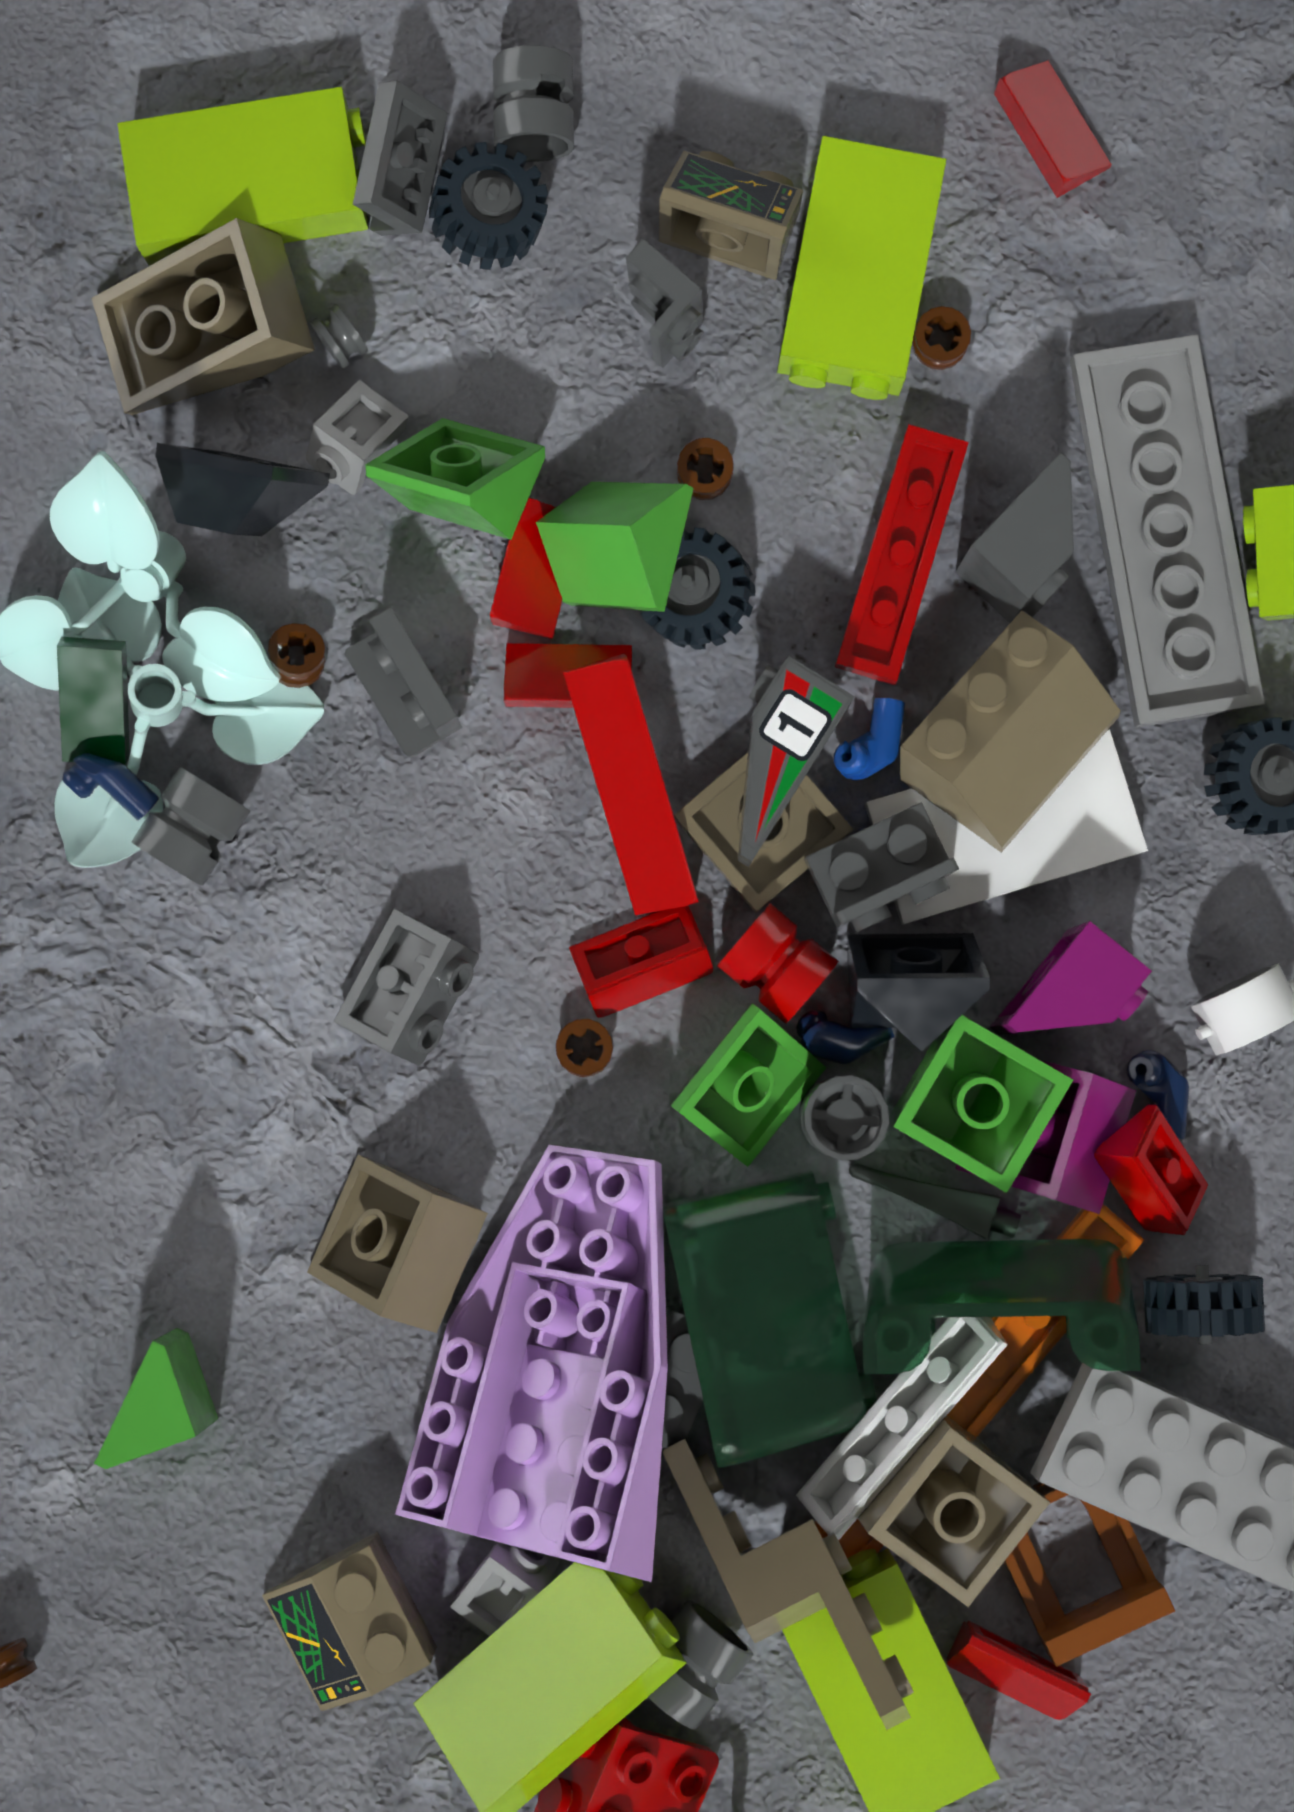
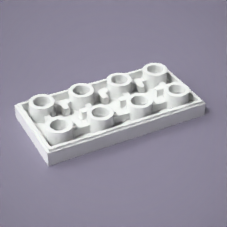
[865,729,1148,925]

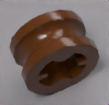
[912,306,971,370]
[677,438,734,500]
[268,623,325,688]
[556,1019,613,1077]
[0,1638,37,1689]

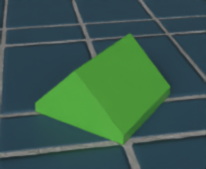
[365,418,545,540]
[536,482,694,612]
[670,1003,827,1167]
[94,1328,218,1469]

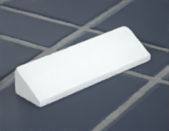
[796,1300,1008,1540]

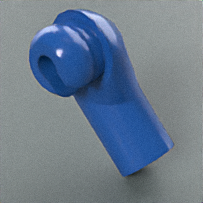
[833,698,905,780]

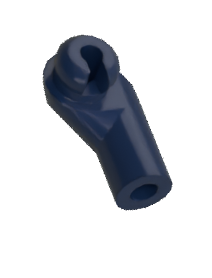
[62,753,159,820]
[796,1010,895,1064]
[1127,1050,1189,1139]

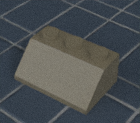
[900,610,1121,853]

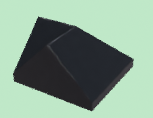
[155,443,330,537]
[847,933,990,1052]

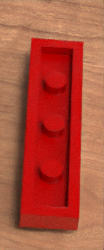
[835,424,969,686]

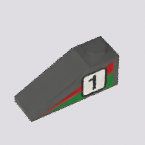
[738,655,855,867]

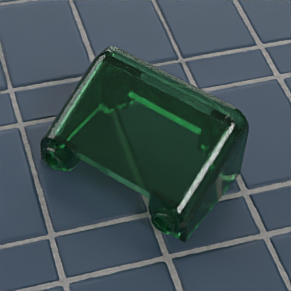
[663,1170,877,1468]
[863,1239,1141,1374]

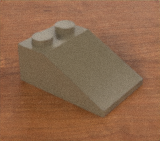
[91,218,315,415]

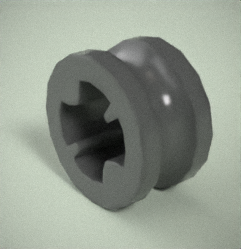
[310,304,368,369]

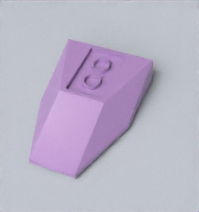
[395,1145,668,1582]

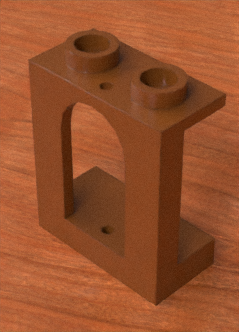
[1004,1482,1175,1667]

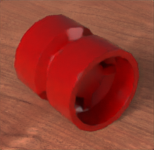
[717,903,839,1024]

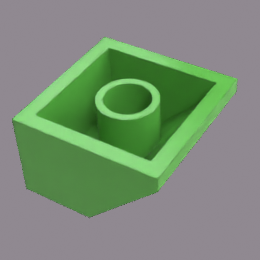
[889,1015,1073,1193]

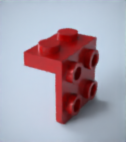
[534,1717,719,1812]

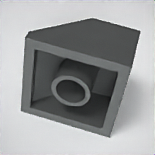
[956,452,1074,623]

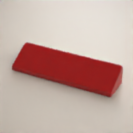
[563,654,698,915]

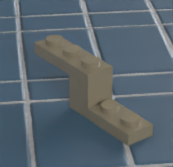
[662,1439,914,1730]

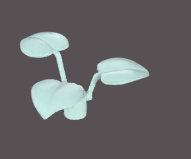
[0,451,281,702]
[54,568,324,868]

